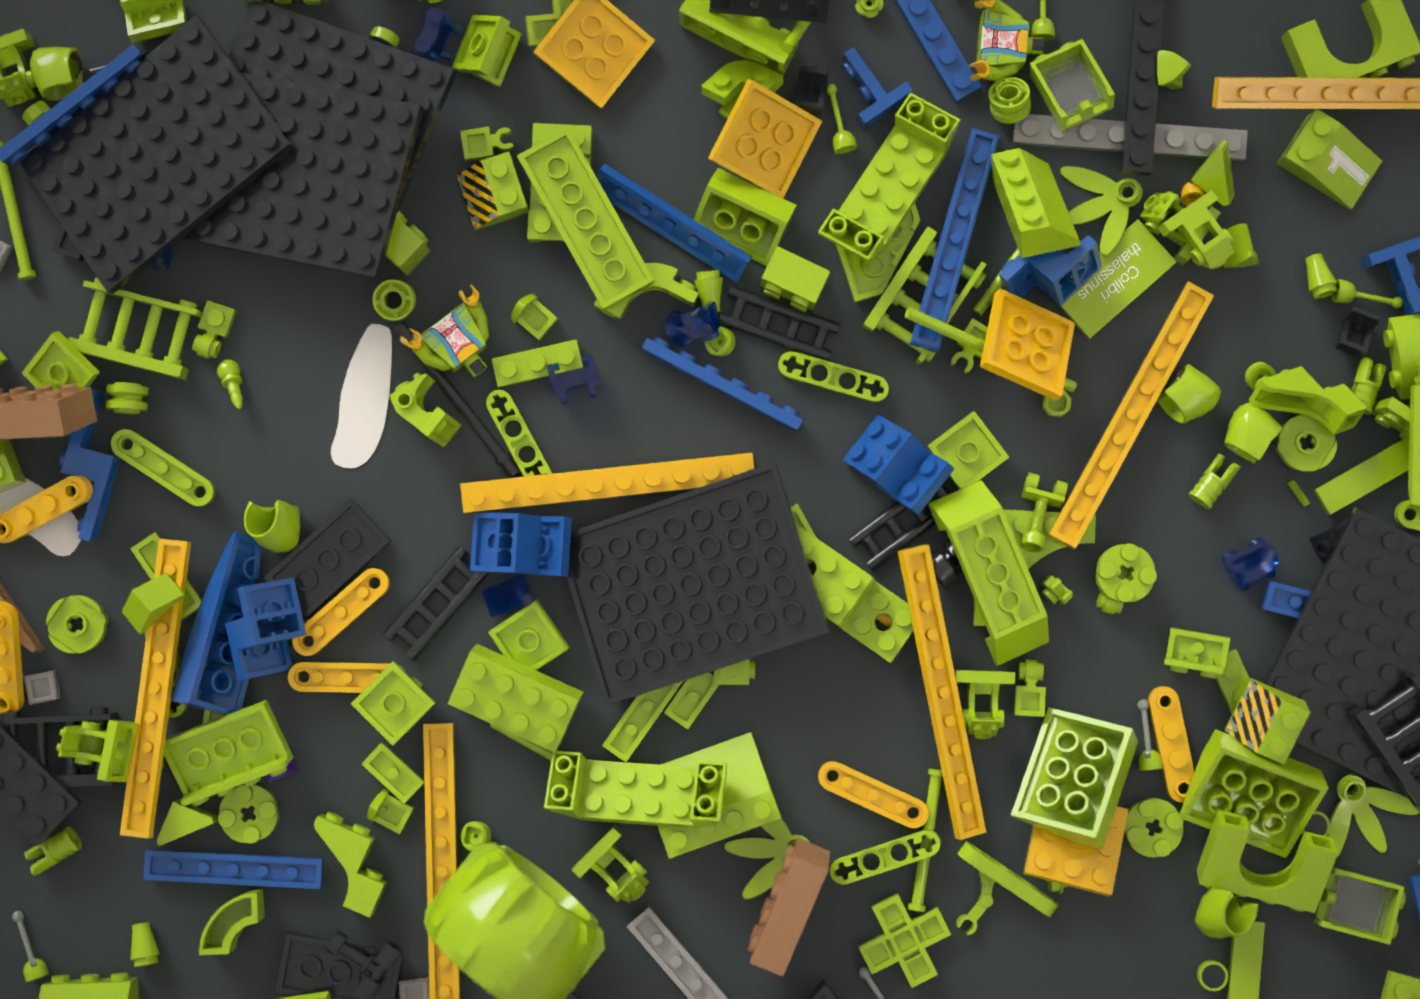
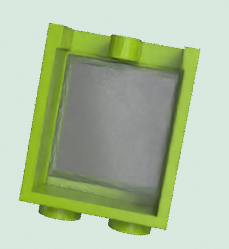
[1030,39,1115,132]
[1313,867,1406,945]

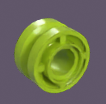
[989,77,1031,124]
[373,279,416,321]
[105,382,149,414]

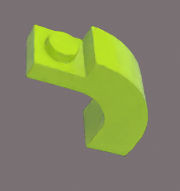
[594,263,699,322]

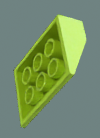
[1011,707,1138,850]
[1179,729,1329,858]
[658,732,781,859]

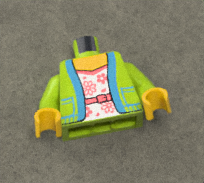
[969,0,1044,82]
[400,285,489,378]

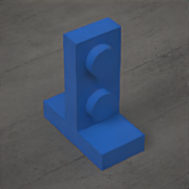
[842,47,913,129]
[1360,237,1420,316]

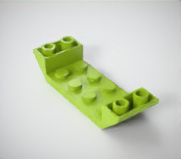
[818,92,961,262]
[928,480,1049,666]
[544,751,728,829]

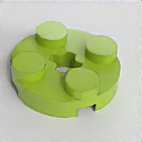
[1275,414,1337,472]
[1095,544,1157,603]
[46,595,109,653]
[218,784,279,844]
[1124,797,1184,858]

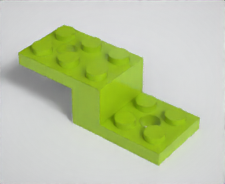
[798,527,914,664]

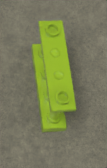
[862,226,987,365]
[68,278,203,380]

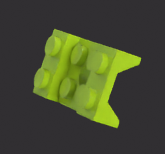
[527,123,593,243]

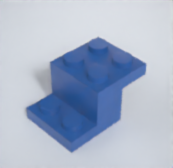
[999,235,1103,307]
[843,414,955,515]
[470,512,572,576]
[225,577,306,681]

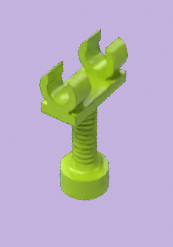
[1020,472,1068,553]

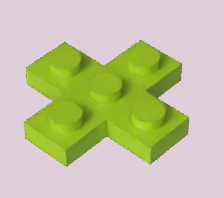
[858,893,951,988]

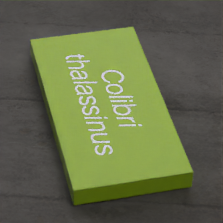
[1052,219,1176,340]

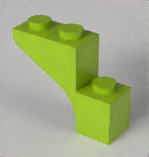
[1249,366,1367,435]
[314,812,388,918]

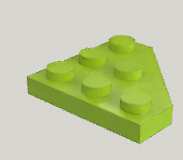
[835,203,920,303]

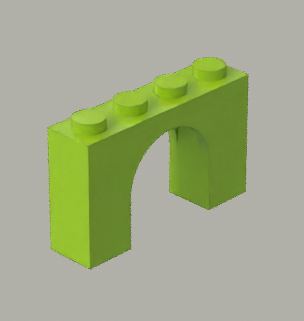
[1281,0,1420,78]
[1196,810,1338,913]

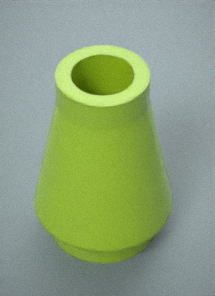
[1305,253,1338,299]
[694,270,723,313]
[130,922,160,967]

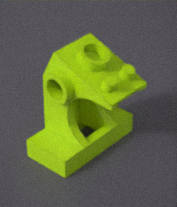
[0,28,37,107]
[1158,190,1235,269]
[1139,191,1221,265]
[389,373,462,448]
[954,670,1015,739]
[56,720,138,782]
[572,825,649,903]

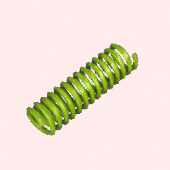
[1287,480,1311,508]

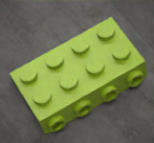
[164,700,294,807]

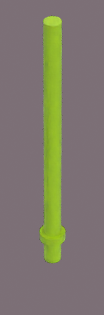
[905,307,1077,393]

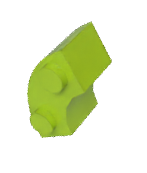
[1383,314,1420,399]
[199,888,265,955]

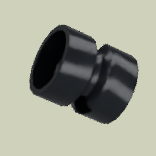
[931,539,964,589]

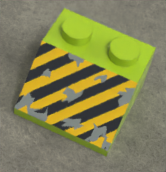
[457,152,529,231]
[1225,678,1310,764]

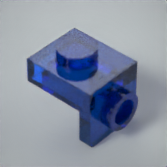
[482,574,534,618]

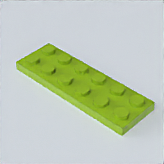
[517,127,655,311]

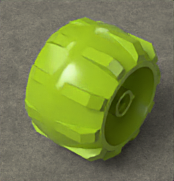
[424,842,605,999]

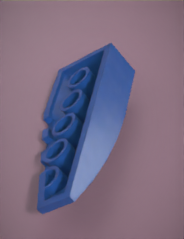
[171,531,261,715]

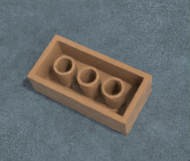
[0,383,97,440]
[747,838,830,977]

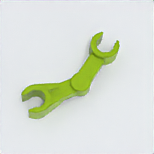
[956,870,995,935]

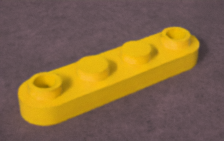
[0,475,93,543]
[292,568,390,656]
[0,601,24,714]
[288,662,405,693]
[1148,686,1195,803]
[818,761,929,828]

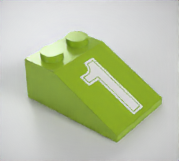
[1277,109,1382,210]

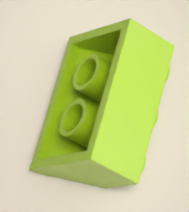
[694,168,797,266]
[38,973,139,999]

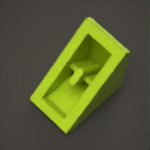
[1191,140,1235,206]
[122,573,185,634]
[157,799,218,846]

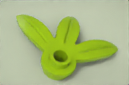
[1060,166,1143,256]
[1327,774,1419,858]
[724,818,810,900]

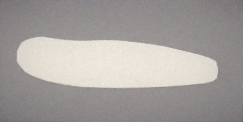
[331,324,392,468]
[0,478,81,556]

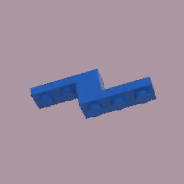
[60,389,121,542]

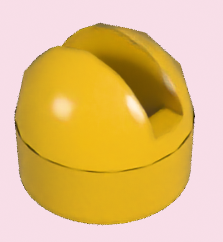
[1181,182,1205,206]

